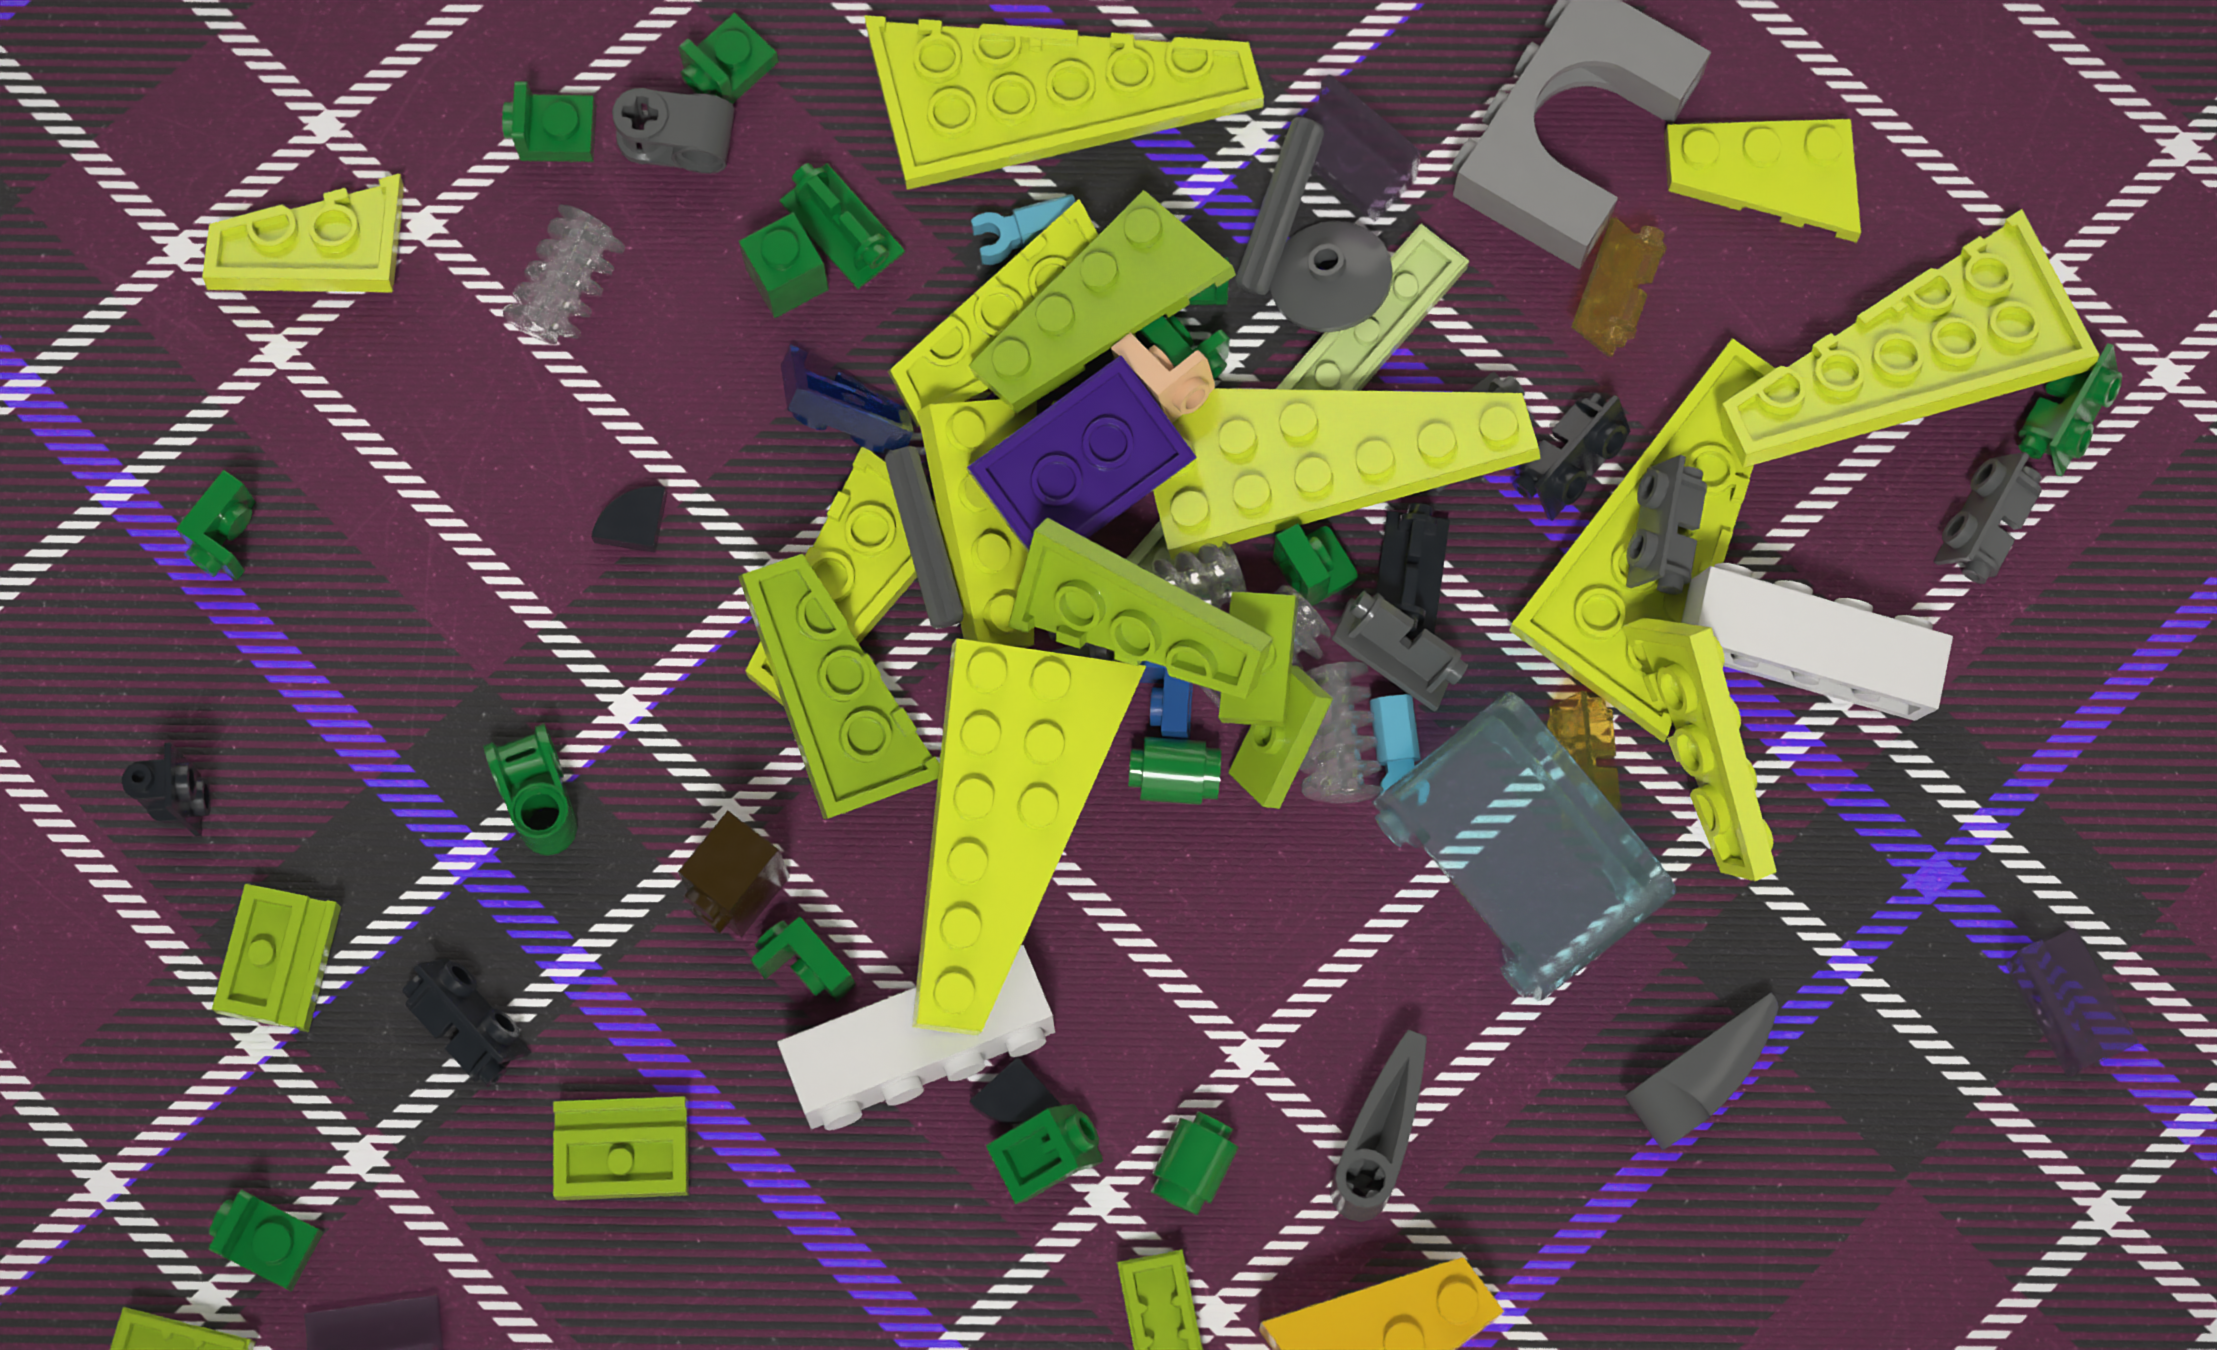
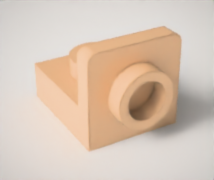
[1111,333,1215,423]

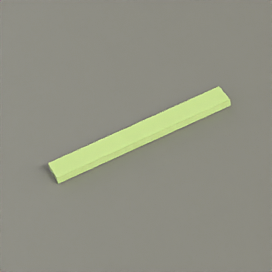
[1126,224,1469,591]

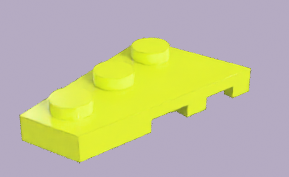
[1664,119,1861,243]
[202,173,404,292]

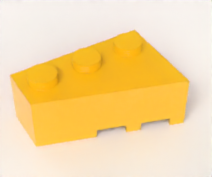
[1258,1257,1505,1350]

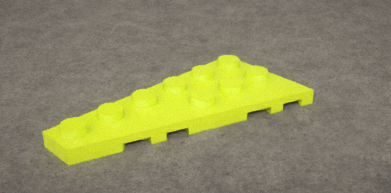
[1719,209,2099,468]
[1509,339,1776,743]
[1153,389,1541,560]
[912,638,1146,1036]

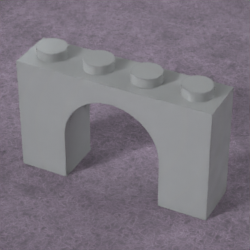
[1451,0,1711,269]

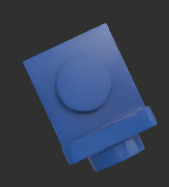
[1139,661,1193,740]

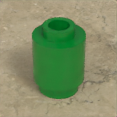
[1128,736,1221,805]
[1150,1112,1239,1216]

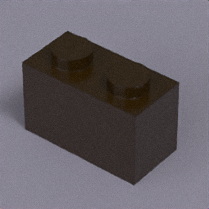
[678,810,790,938]

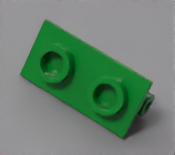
[779,163,905,290]
[2019,343,2122,477]

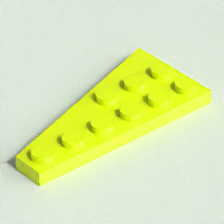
[864,15,1264,190]

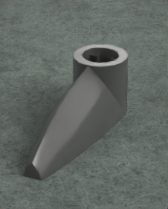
[1624,992,1779,1151]
[1330,1030,1427,1222]

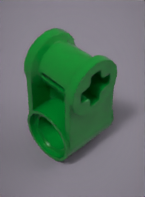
[483,724,578,856]

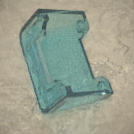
[1372,691,1677,1002]

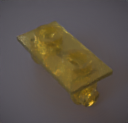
[1571,217,1667,357]
[1547,691,1622,831]

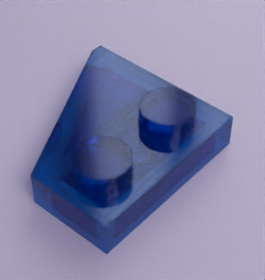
[781,345,914,452]

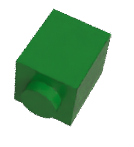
[739,212,829,318]

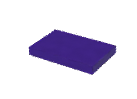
[966,355,1197,553]

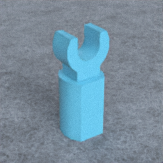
[971,194,1076,265]
[1369,694,1429,810]

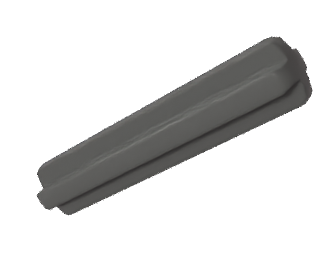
[1236,117,1324,295]
[885,446,964,629]

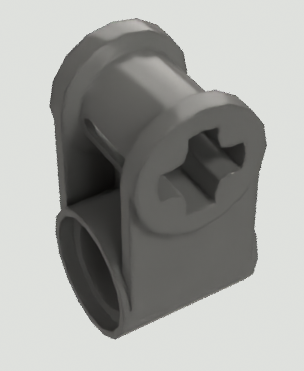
[612,88,735,173]

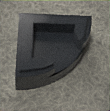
[591,486,667,553]
[969,1057,1062,1124]

